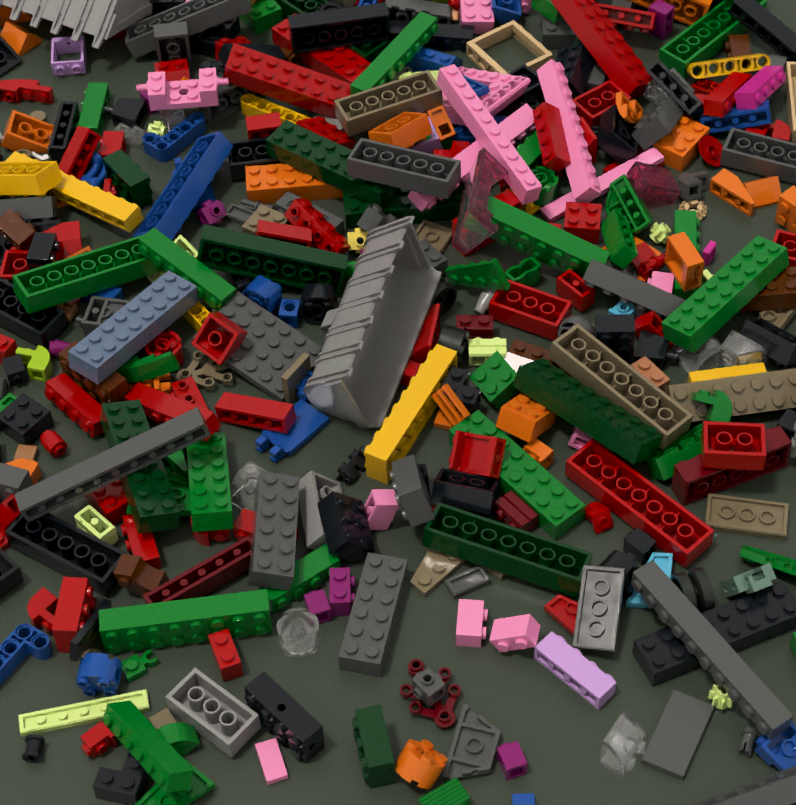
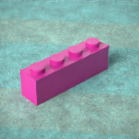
[734,66,786,109]

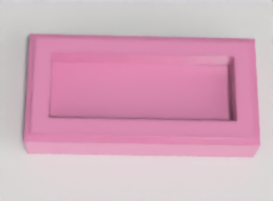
[255,738,289,785]

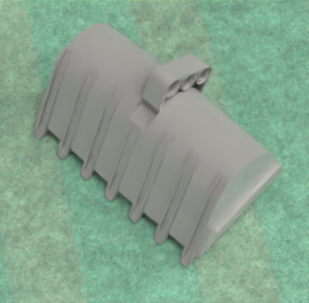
[0,0,152,49]
[303,215,442,429]

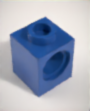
[278,299,301,328]

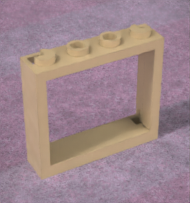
[466,20,553,74]

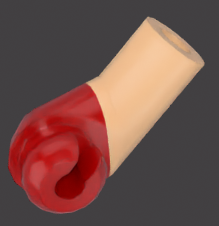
[448,0,460,21]

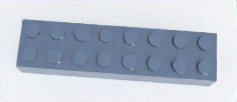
[68,270,198,385]

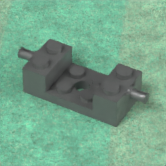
[76,296,174,337]

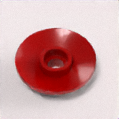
[698,135,723,167]

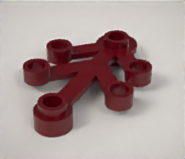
[400,659,461,729]

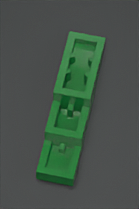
[116,351,180,384]

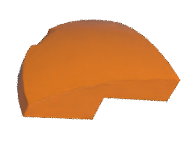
[616,91,643,124]

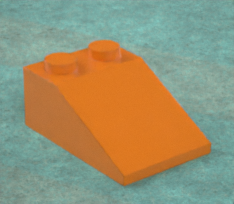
[1,110,54,153]

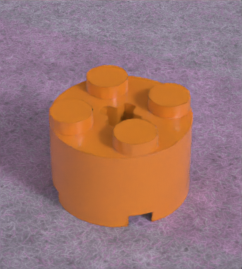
[395,739,448,789]

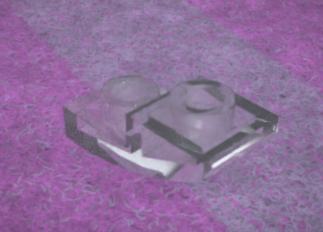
[113,122,147,146]

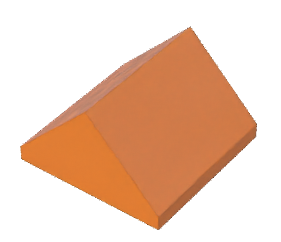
[0,21,43,57]
[742,176,782,209]

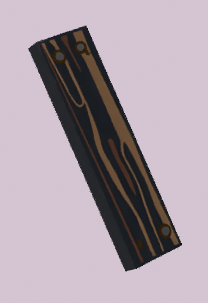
[70,599,112,662]

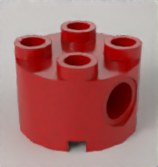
[144,330,184,365]

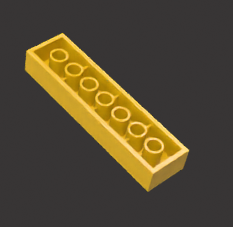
[364,344,457,485]

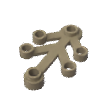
[177,350,233,390]

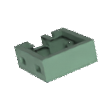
[719,563,776,598]

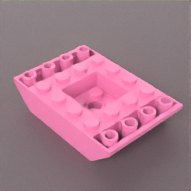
[425,66,531,126]

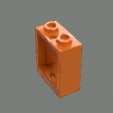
[665,232,704,292]

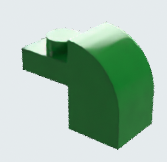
[691,390,732,422]
[157,722,200,756]

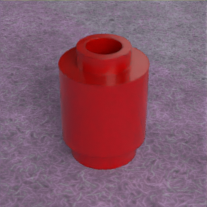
[40,430,67,457]

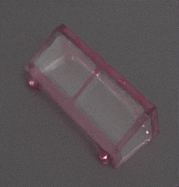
[452,148,508,254]

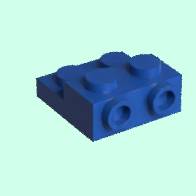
[754,722,796,771]

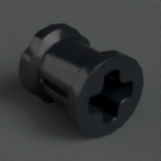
[22,734,45,763]

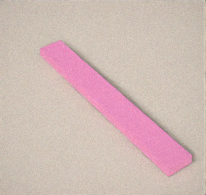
[540,147,664,223]

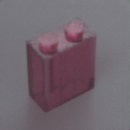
[627,161,681,205]

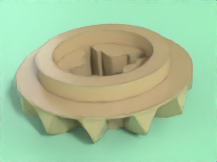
[679,199,707,220]

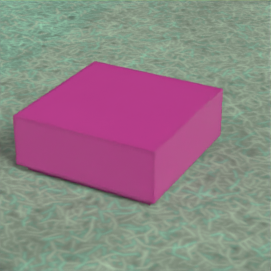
[702,240,717,266]

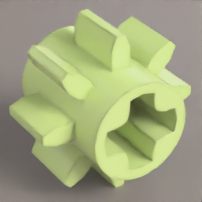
[147,120,168,137]
[649,222,671,244]
[708,684,733,710]

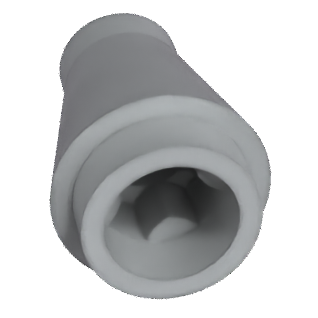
[473,290,495,315]

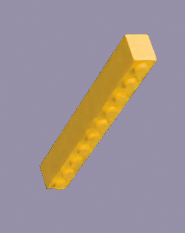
[5,151,144,233]

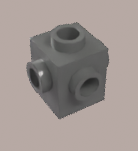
[412,667,446,708]

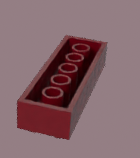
[671,425,792,506]

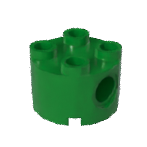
[530,166,558,207]

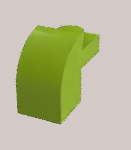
[15,345,53,382]

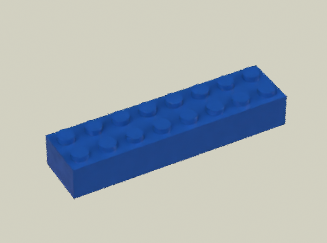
[132,131,233,241]

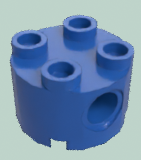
[242,275,282,313]
[76,652,123,696]

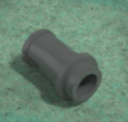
[737,727,758,757]

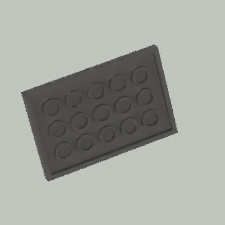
[192,291,322,402]

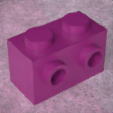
[648,0,675,40]
[329,567,355,616]

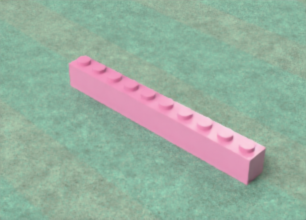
[536,59,601,203]
[437,64,542,205]
[407,103,536,212]

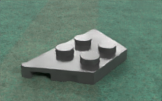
[442,704,501,781]

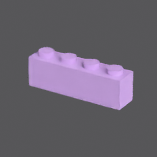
[534,631,617,709]

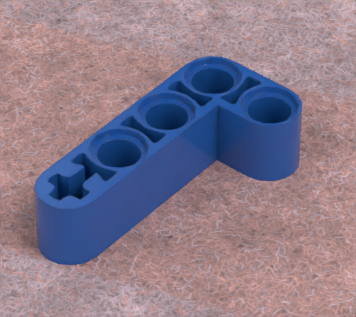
[142,112,206,162]
[0,623,53,685]

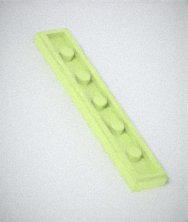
[18,689,150,737]

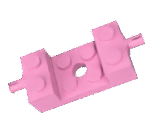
[136,68,229,111]

